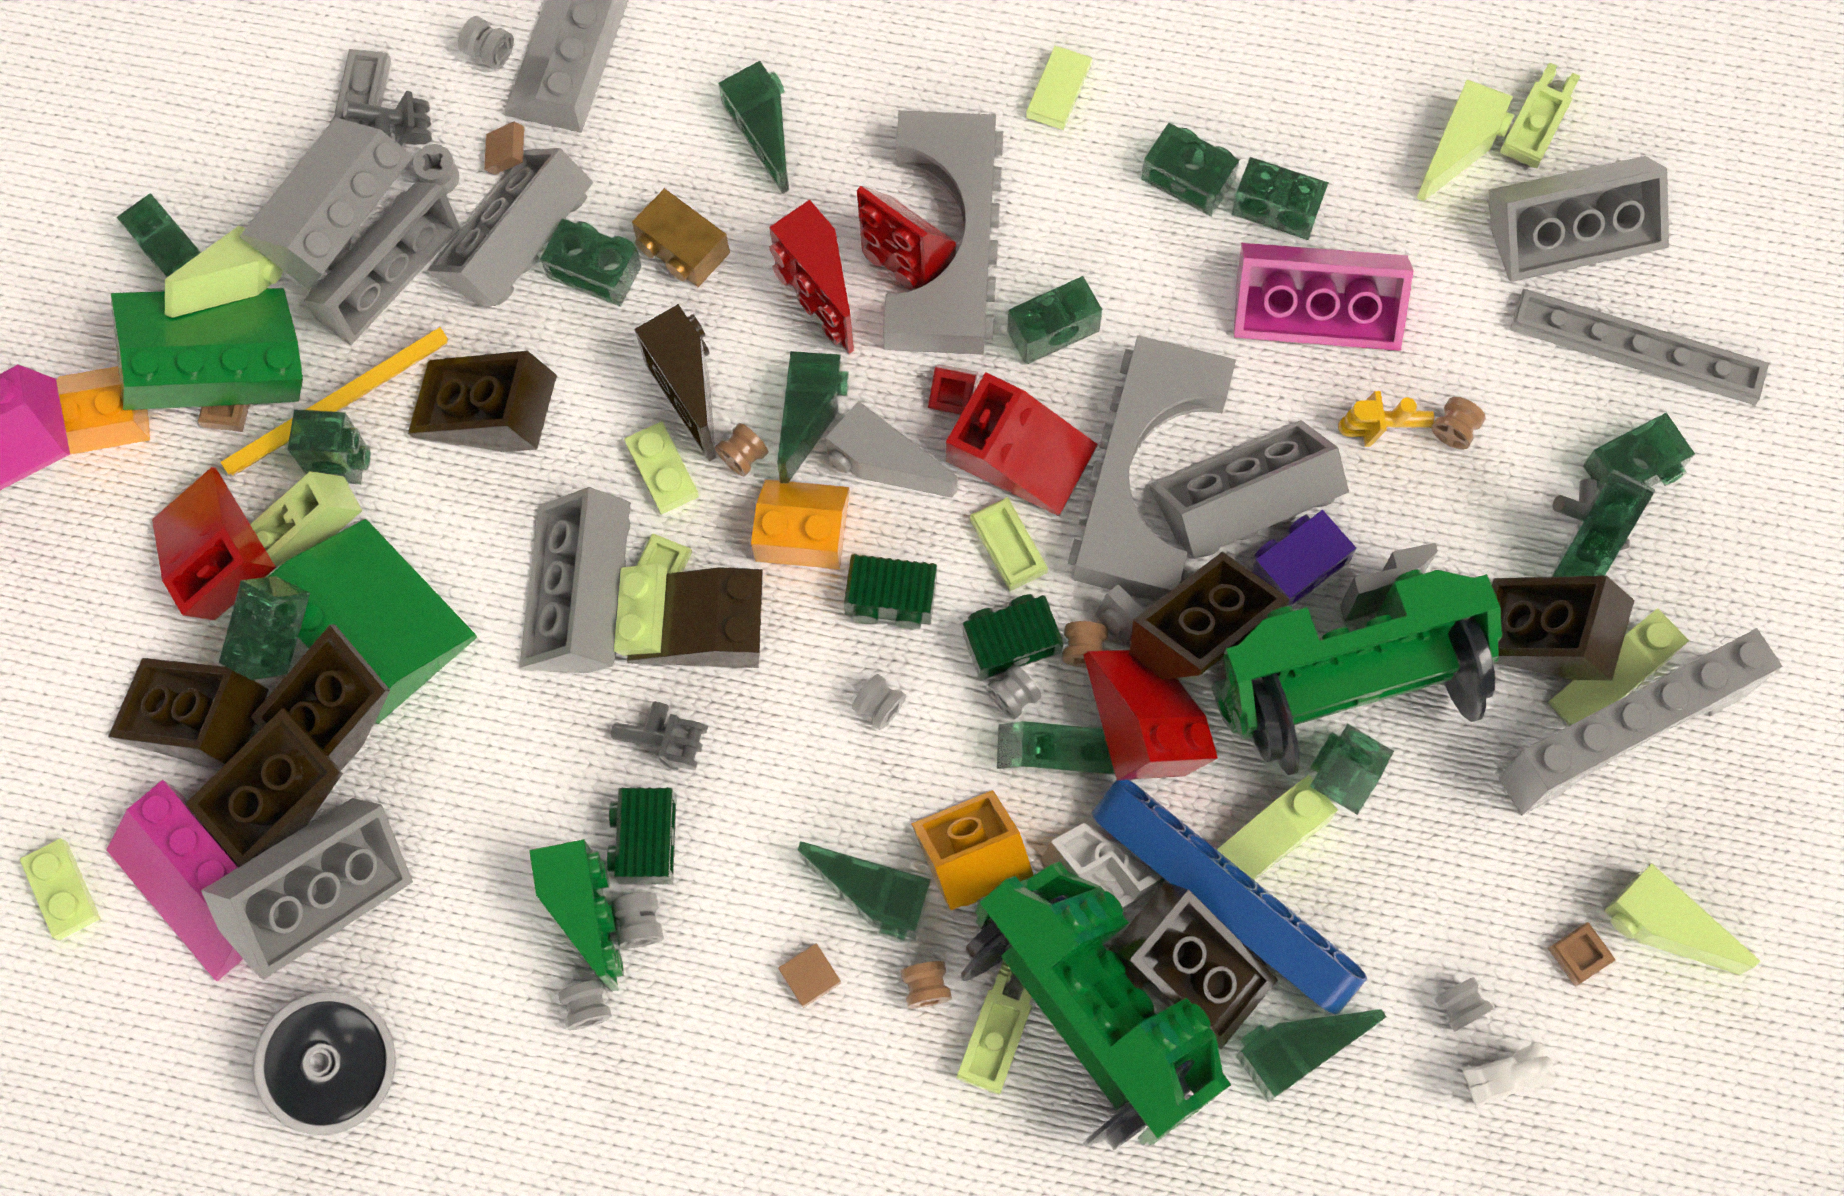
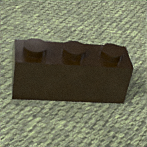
[1129,551,1290,679]

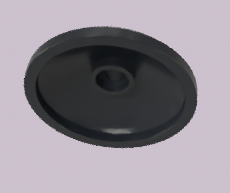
[252,992,396,1135]

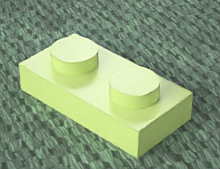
[624,421,699,515]
[614,564,667,656]
[20,838,101,940]

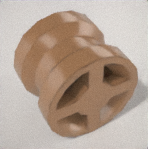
[1431,397,1486,450]
[715,423,769,477]
[1062,621,1108,668]
[900,961,952,1009]

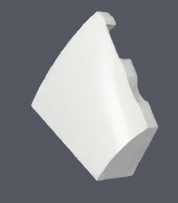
[1040,823,1166,911]

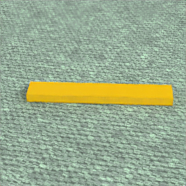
[220,327,448,476]

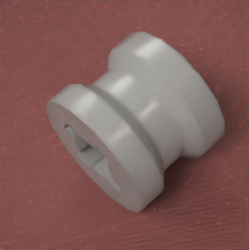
[412,144,460,195]
[986,664,1042,720]
[852,674,906,730]
[1434,976,1494,1032]
[558,980,612,1030]

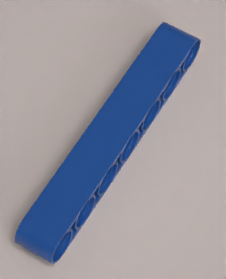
[1091,779,1367,1015]

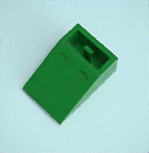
[529,839,624,992]

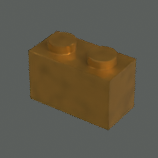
[632,188,730,287]

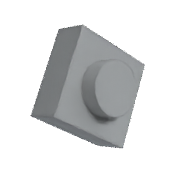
[1095,585,1145,646]

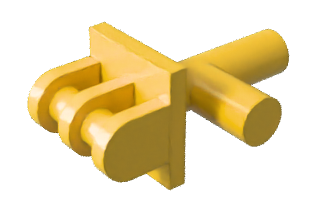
[1338,391,1435,447]

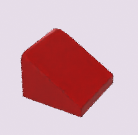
[927,364,979,415]

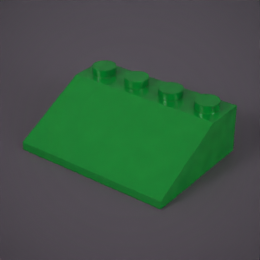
[110,288,303,410]
[254,519,478,724]

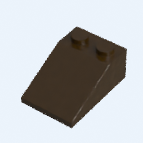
[634,304,716,462]
[407,350,557,452]
[627,567,763,668]
[1492,576,1635,681]
[251,624,391,770]
[108,658,269,768]
[185,708,343,867]
[1108,882,1279,1050]

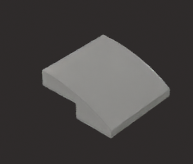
[1340,543,1438,622]

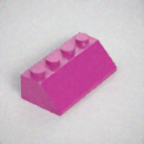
[1234,243,1414,351]
[0,364,70,490]
[106,779,243,981]

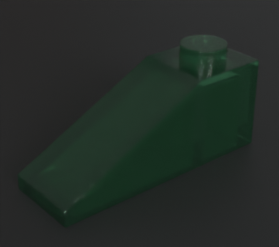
[718,60,789,194]
[777,351,849,483]
[1552,469,1655,577]
[996,721,1116,776]
[797,841,931,943]
[1235,1009,1387,1102]

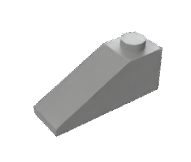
[825,401,958,498]

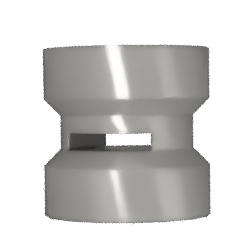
[458,16,514,70]
[612,892,664,948]

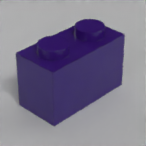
[1251,509,1357,607]

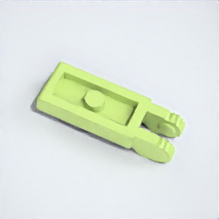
[1500,62,1581,169]
[956,960,1032,1096]

